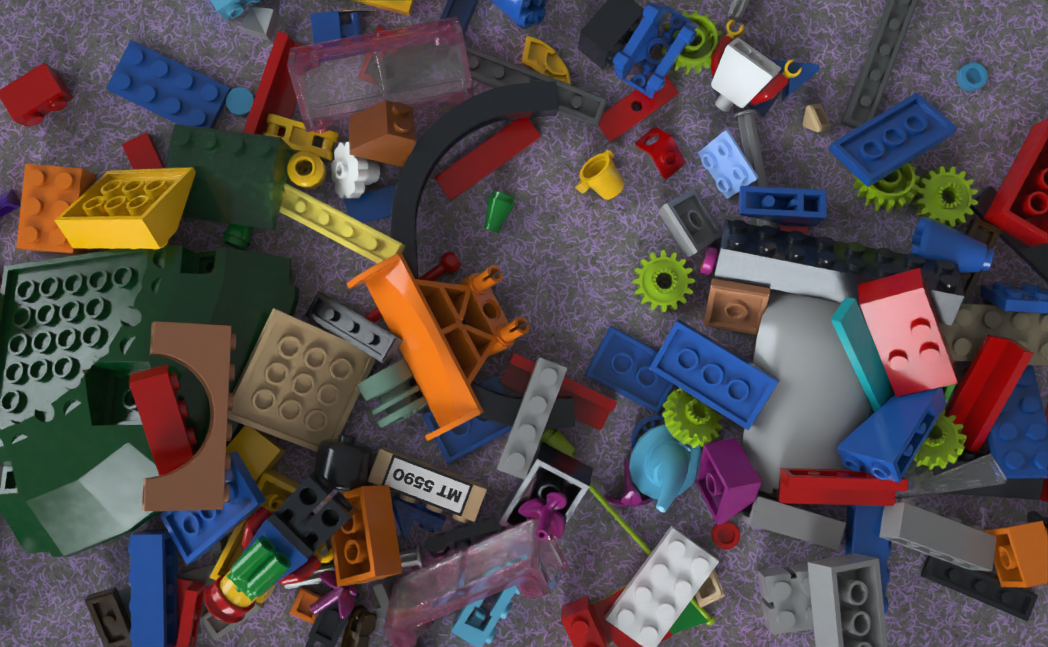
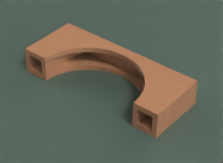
[141,321,236,511]

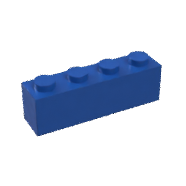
[844,505,892,613]
[128,529,179,647]

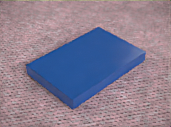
[584,326,674,415]
[422,375,511,464]

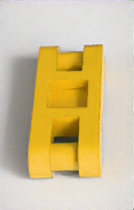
[261,114,339,162]

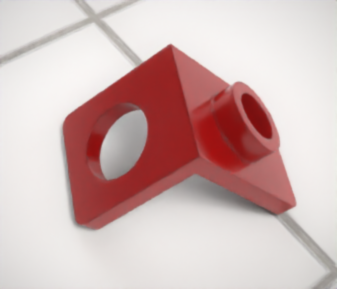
[635,127,686,180]

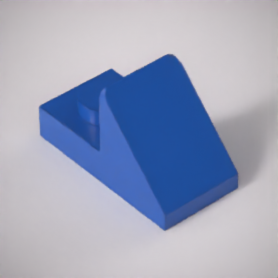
[769,59,820,102]

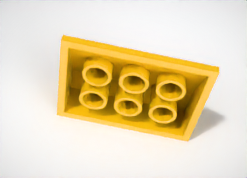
[54,167,196,250]

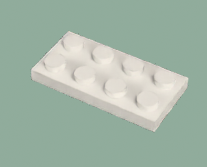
[605,525,719,647]

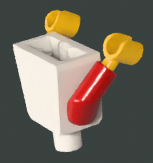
[711,19,802,112]

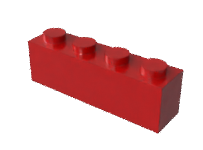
[129,364,198,476]

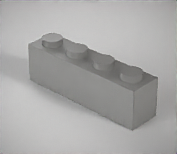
[497,356,567,480]
[879,499,997,571]

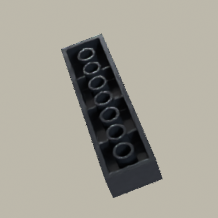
[714,219,965,325]

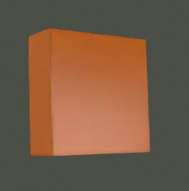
[289,586,324,624]

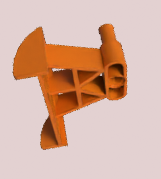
[346,252,530,441]

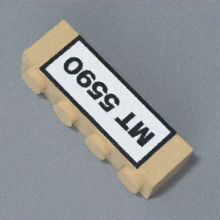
[368,447,488,523]

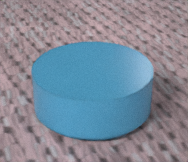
[957,62,988,92]
[226,87,255,117]

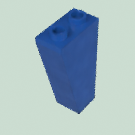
[837,387,946,483]

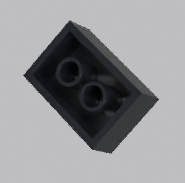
[498,442,593,550]

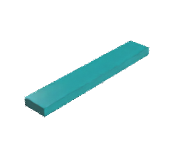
[831,297,895,412]

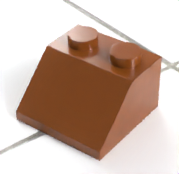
[349,100,416,167]

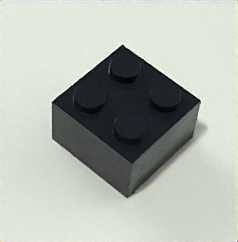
[578,0,644,70]

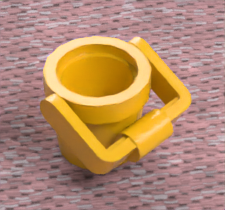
[575,150,625,200]

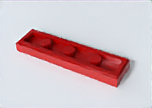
[434,118,541,201]

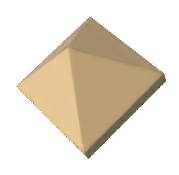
[803,103,831,132]
[695,569,726,608]

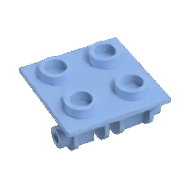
[698,129,758,199]

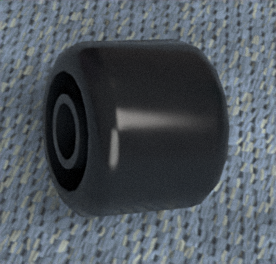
[315,435,372,491]

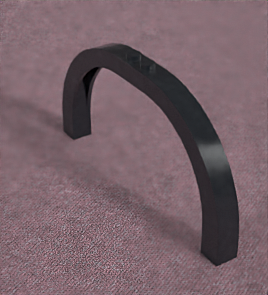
[391,81,575,429]

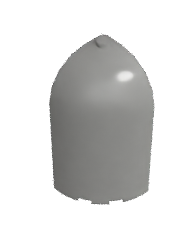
[742,291,872,494]

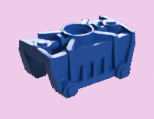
[613,2,699,100]

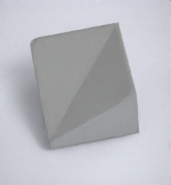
[240,7,279,41]

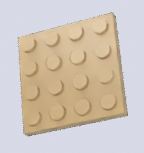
[227,308,376,452]

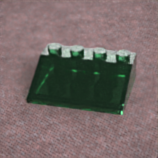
[168,124,294,231]

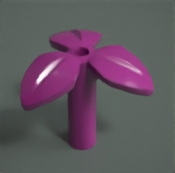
[604,460,653,507]
[518,492,567,540]
[310,571,358,619]

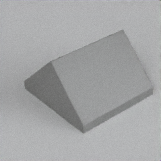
[658,189,722,258]

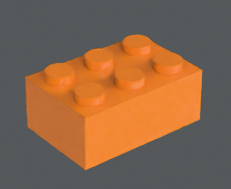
[16,163,96,255]
[326,485,402,587]

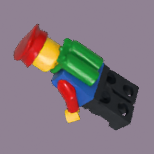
[204,469,358,624]

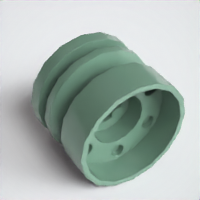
[357,359,427,428]

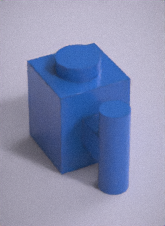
[310,11,364,58]

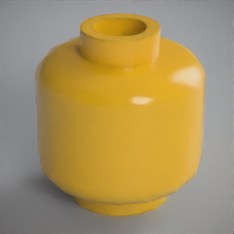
[287,151,327,190]

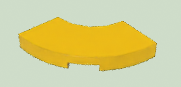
[521,36,571,85]

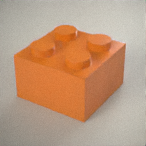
[985,521,1048,588]

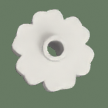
[331,142,380,199]

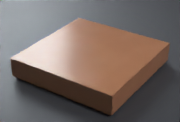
[703,279,770,335]

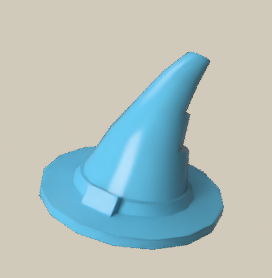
[629,424,702,513]

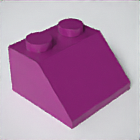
[695,438,761,525]

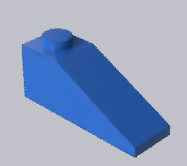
[739,186,827,226]

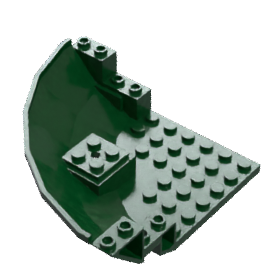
[0,245,299,557]

